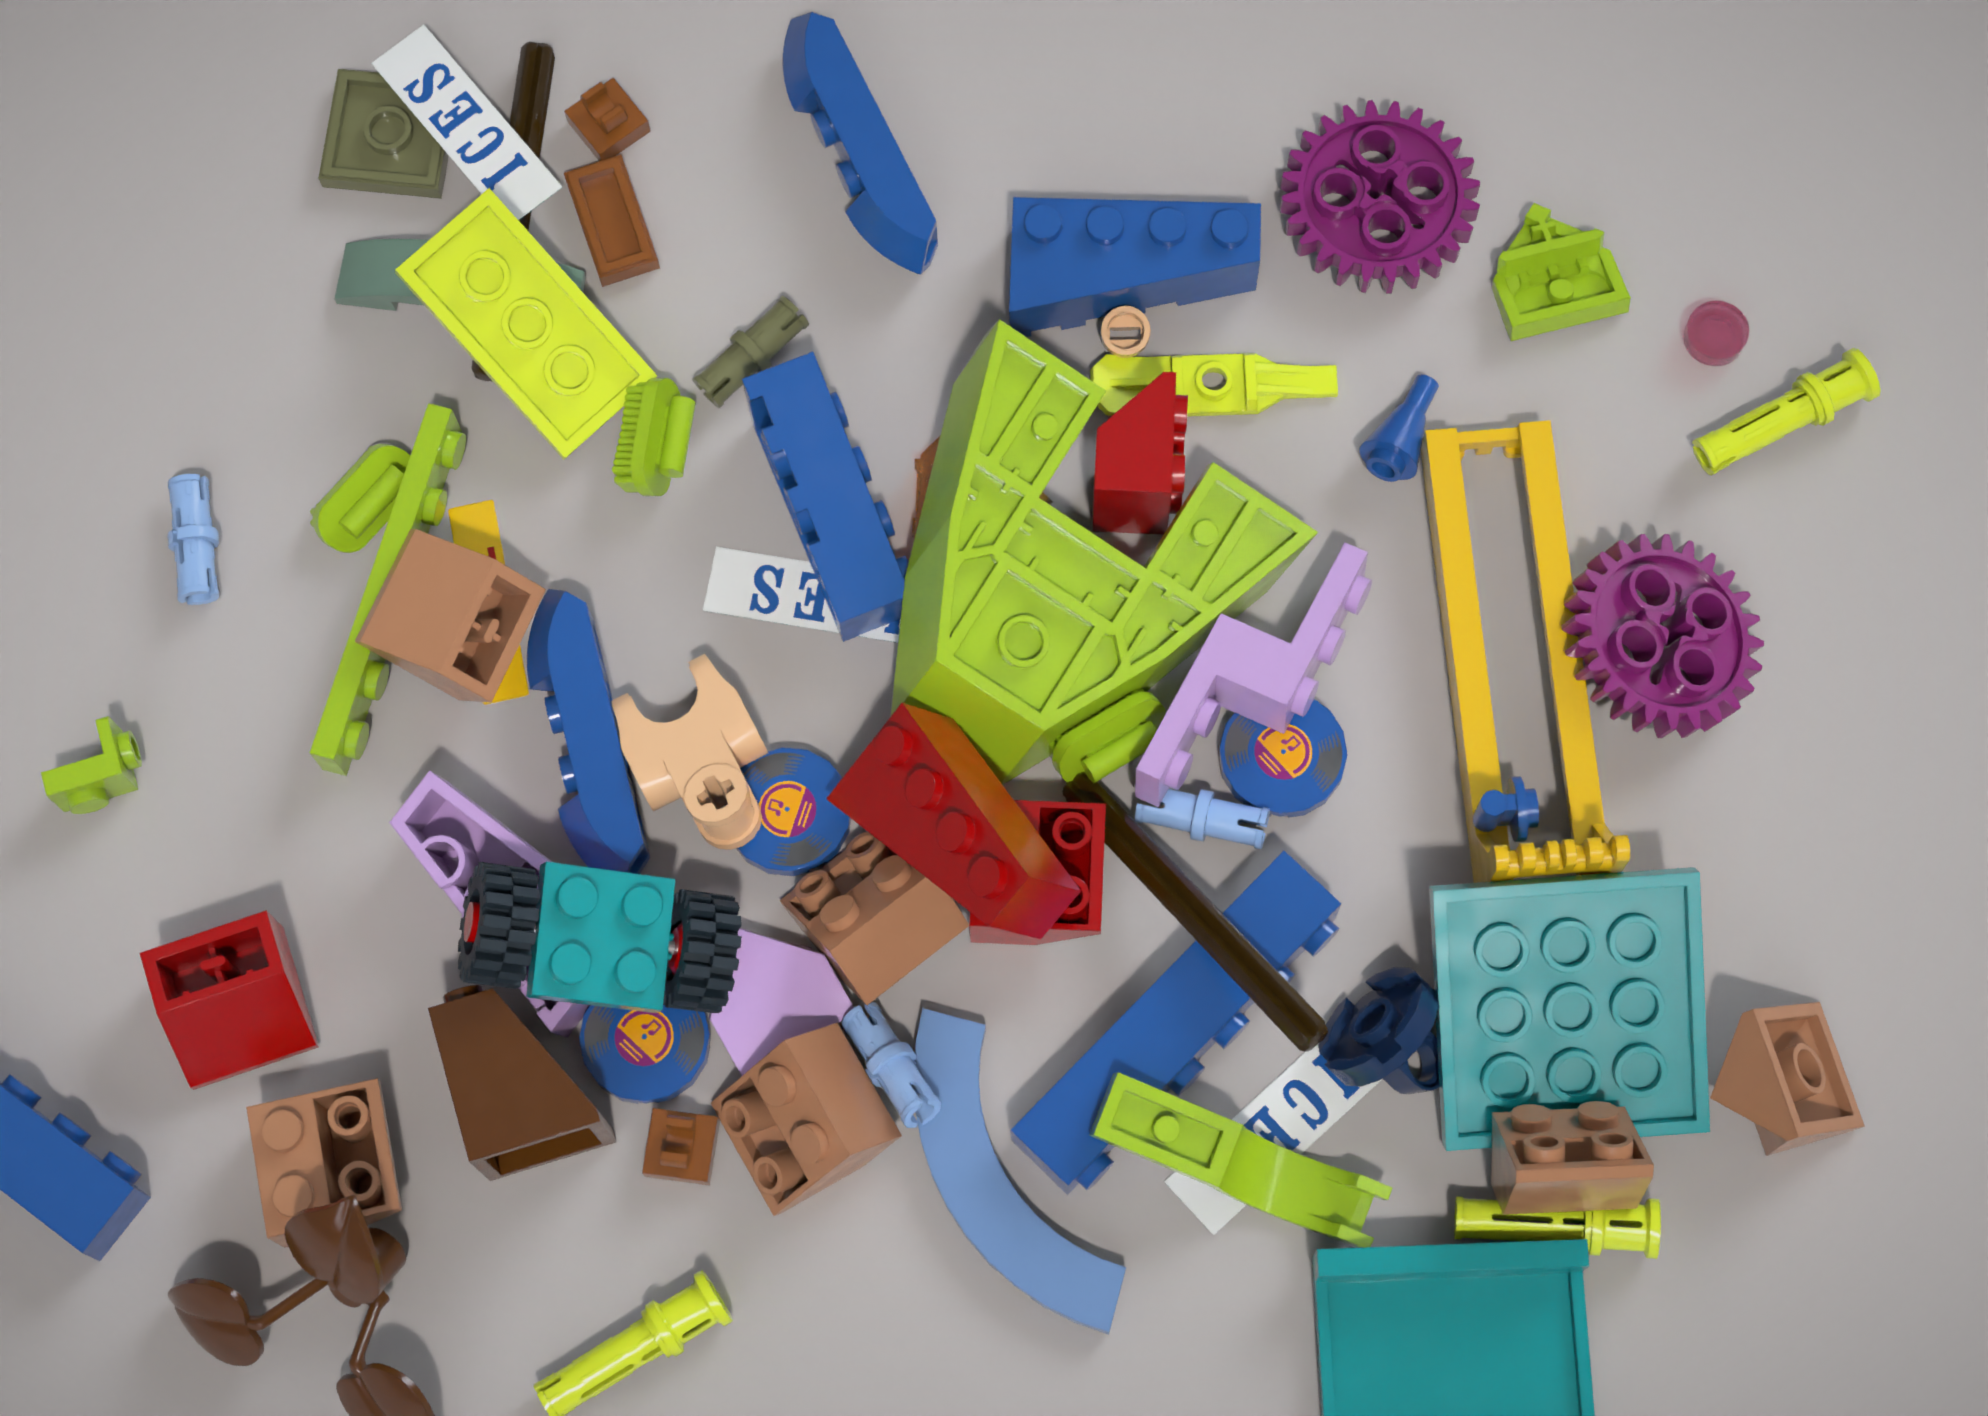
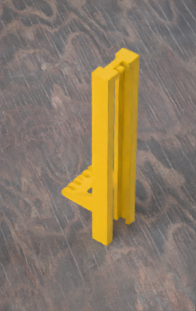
[1421,420,1630,883]

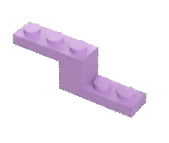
[1135,542,1372,807]

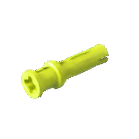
[1692,348,1881,476]
[1454,1196,1661,1259]
[533,1270,733,1416]

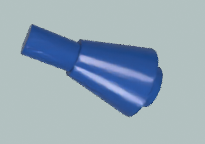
[1359,375,1439,482]

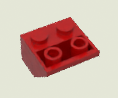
[1092,372,1188,535]
[969,800,1106,945]
[140,910,319,1090]

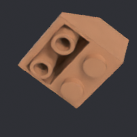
[355,529,546,703]
[779,831,969,1005]
[711,1023,902,1216]
[246,1078,402,1248]
[1491,1101,1654,1215]

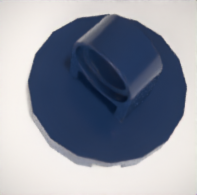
[1318,967,1440,1094]

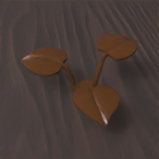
[168,1195,435,1416]

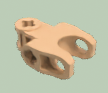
[611,654,768,850]

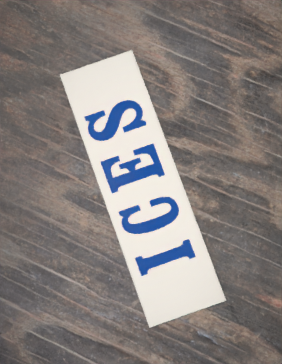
[371,24,563,220]
[703,546,901,643]
[1164,1043,1382,1235]

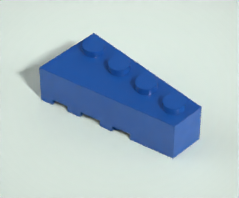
[1009,197,1261,337]
[742,352,909,642]

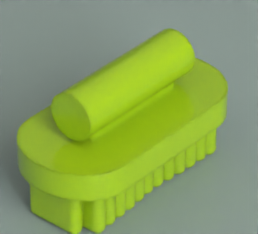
[612,378,696,496]
[310,444,410,553]
[1049,688,1166,783]

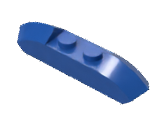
[783,12,938,275]
[527,589,651,874]

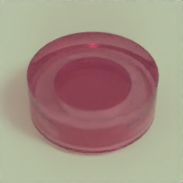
[1683,301,1749,366]

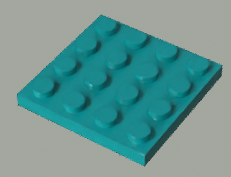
[1429,867,1710,1151]

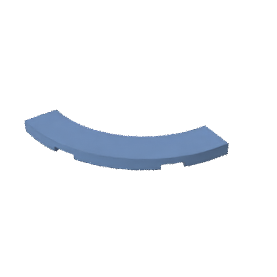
[914,1008,1126,1335]

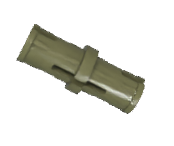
[692,296,809,408]

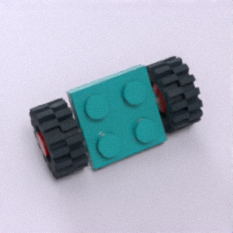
[458,862,742,1013]

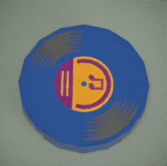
[1219,699,1348,818]
[724,747,851,876]
[579,1005,711,1104]

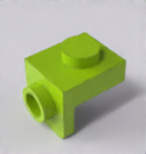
[41,716,142,814]

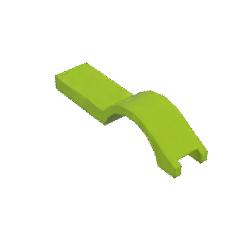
[1089,1072,1393,1248]

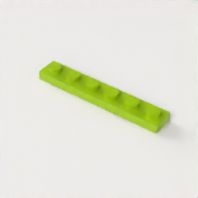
[310,403,466,776]

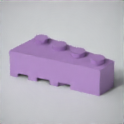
[389,771,590,1038]

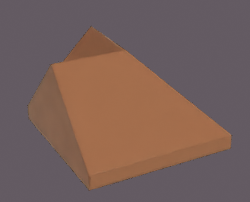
[1710,1002,1865,1156]

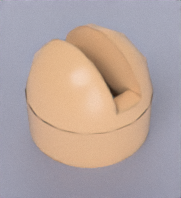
[1101,306,1151,358]

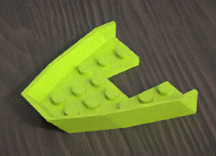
[891,319,1318,785]

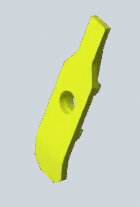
[1090,353,1338,417]

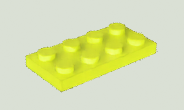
[395,188,657,460]

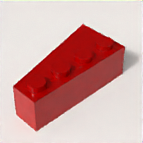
[826,703,1081,940]

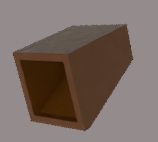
[428,985,616,1181]

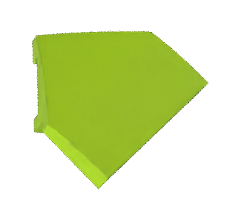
[1492,203,1631,341]

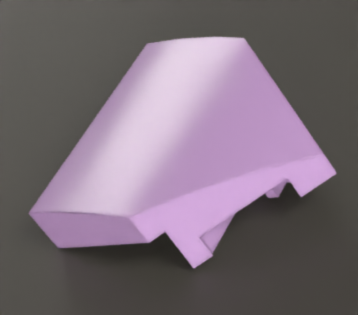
[709,928,854,1076]

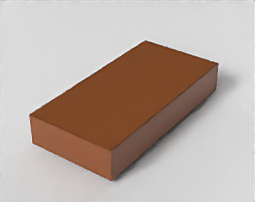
[564,154,660,287]

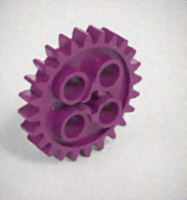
[1280,100,1480,294]
[1562,534,1764,738]

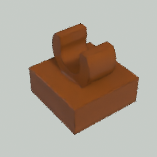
[564,78,651,161]
[642,1108,720,1186]

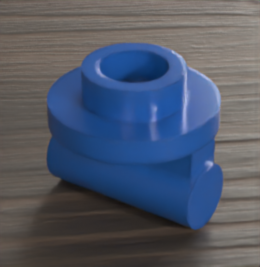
[1473,776,1539,842]

